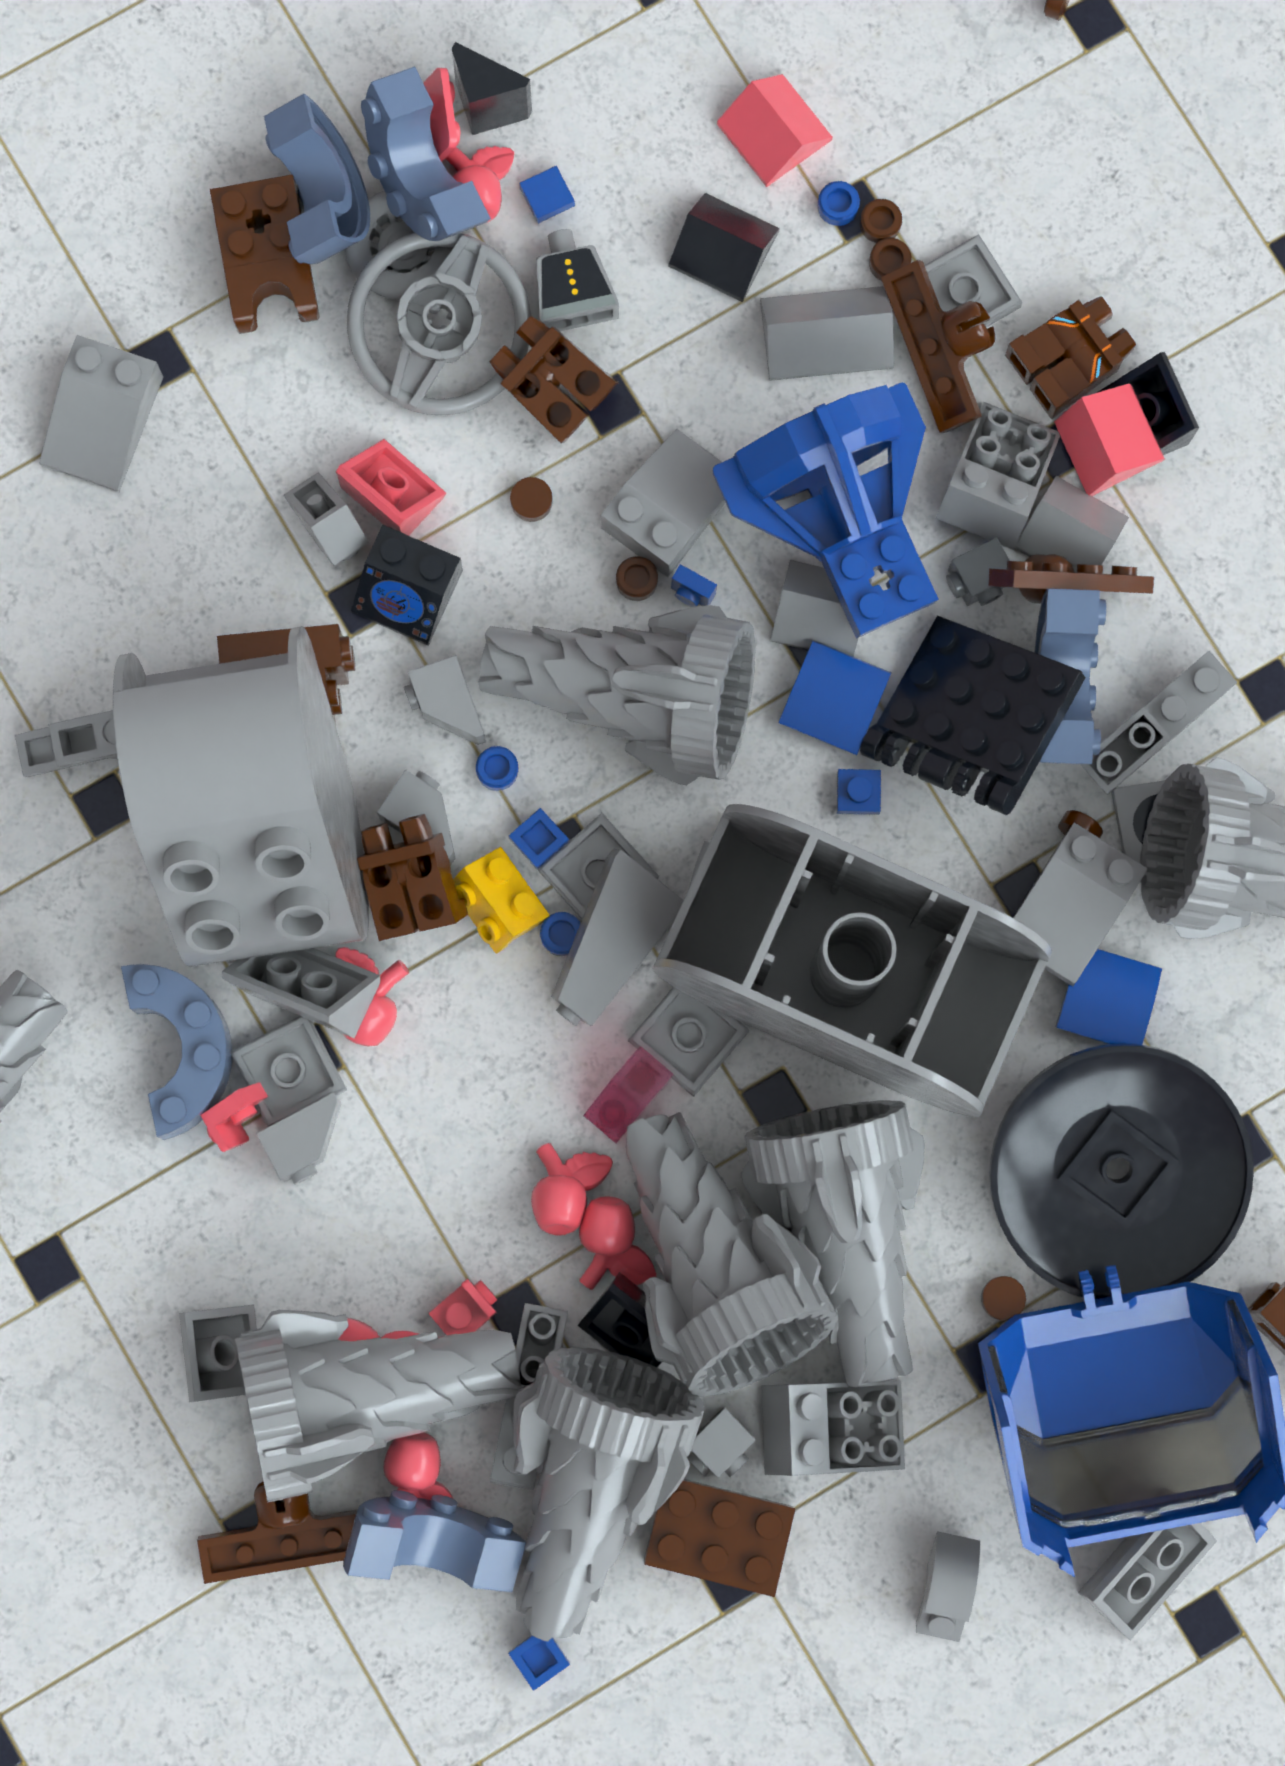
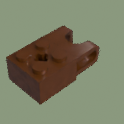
[210,174,320,334]

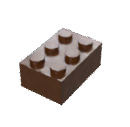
[644,1479,796,1597]

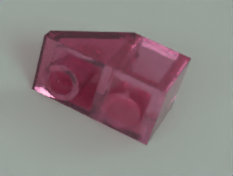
[583,1046,674,1144]

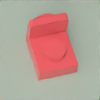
[200,1082,268,1152]
[428,1278,497,1335]

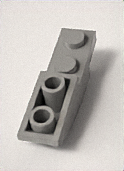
[1080,651,1237,794]
[15,710,118,777]
[490,1303,568,1490]

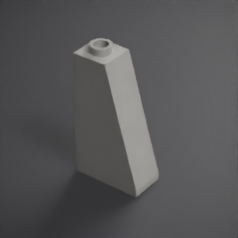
[551,848,683,1026]

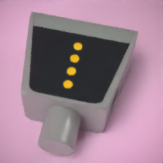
[536,229,619,331]

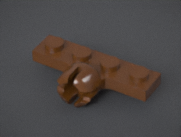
[881,260,996,433]
[988,554,1154,604]
[197,1482,358,1584]

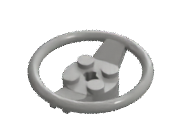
[347,233,531,415]

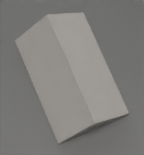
[760,286,894,381]
[222,948,380,1038]
[1078,1494,1217,1641]

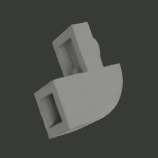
[916,1531,980,1642]

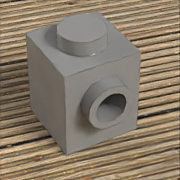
[687,1407,756,1478]

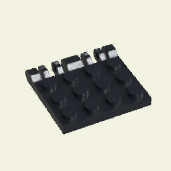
[860,615,1086,815]

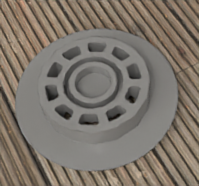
[345,191,453,300]

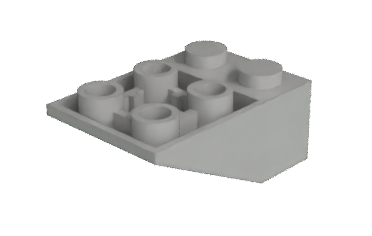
[936,402,1060,550]
[761,1381,905,1476]

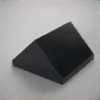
[452,42,532,135]
[668,193,780,302]
[1097,352,1199,455]
[577,1272,662,1368]

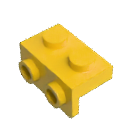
[453,846,550,954]

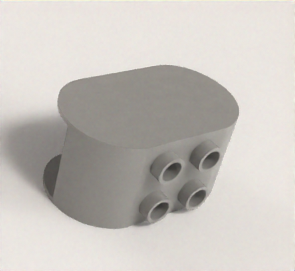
[113,626,369,967]
[652,804,1052,1117]

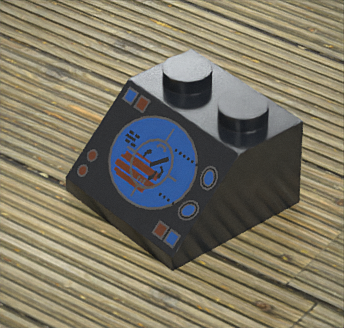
[351,525,463,646]

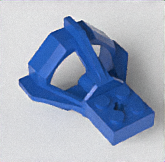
[712,382,939,639]

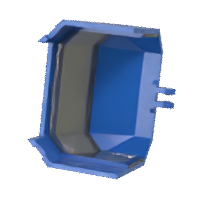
[978,1265,1285,1577]

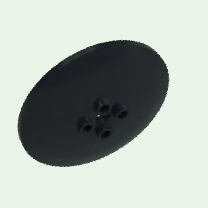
[989,1043,1254,1299]

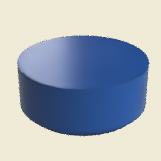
[817,181,860,226]
[476,746,519,791]
[540,912,581,956]

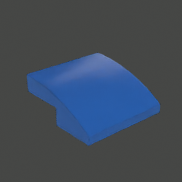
[778,640,892,755]
[1055,949,1162,1045]

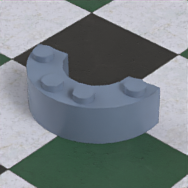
[361,66,491,241]
[264,94,370,264]
[1034,589,1106,764]
[121,964,233,1140]
[343,1490,526,1592]

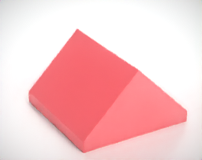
[717,74,833,187]
[1054,383,1165,496]
[336,439,446,536]

